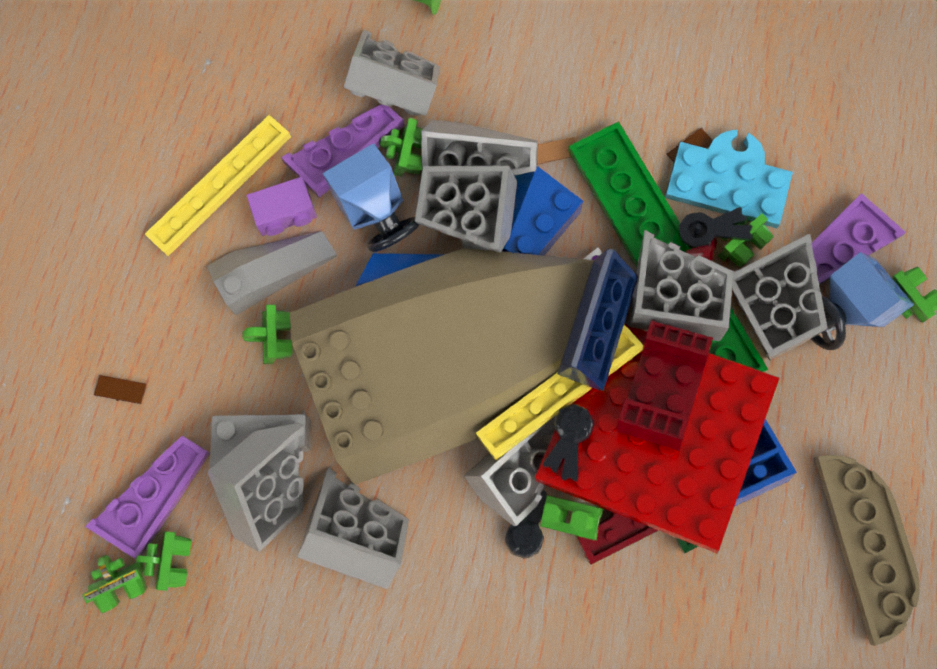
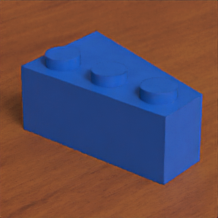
[734,419,797,507]

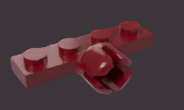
[575,512,659,565]

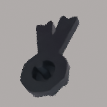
[679,207,753,248]
[543,404,594,482]
[505,490,547,559]

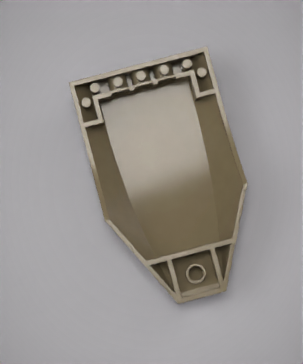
[290,248,594,485]

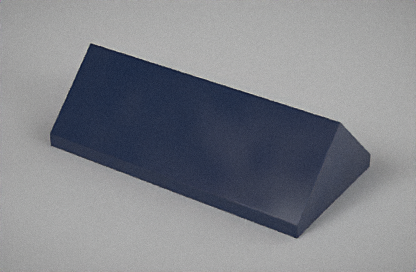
[558,249,638,391]

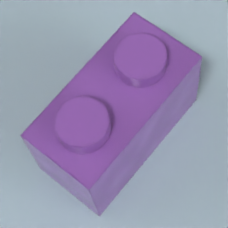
[247,177,317,236]

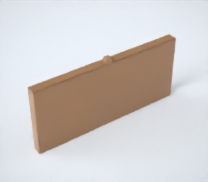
[537,137,576,165]

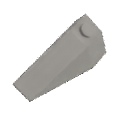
[421,120,538,175]
[207,231,337,315]
[464,415,557,526]

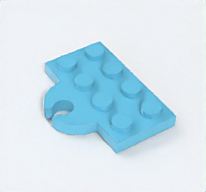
[665,130,793,228]

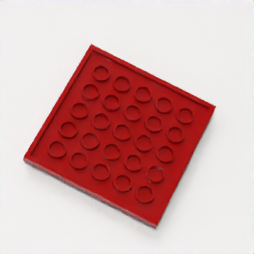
[535,324,780,553]

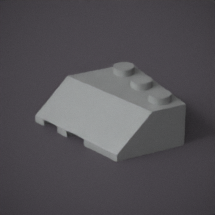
[344,29,440,116]
[415,166,517,253]
[629,231,734,341]
[732,233,828,360]
[207,423,304,552]
[297,468,409,589]

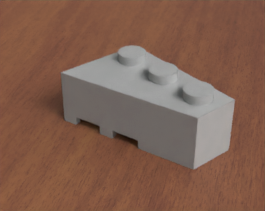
[209,414,311,479]

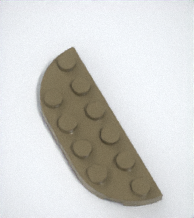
[814,455,920,646]

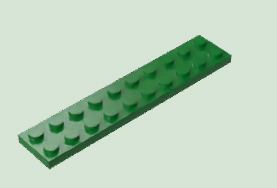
[568,121,768,372]

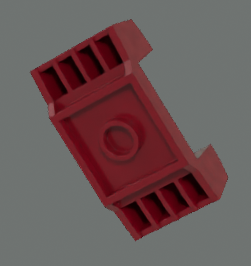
[617,320,713,451]

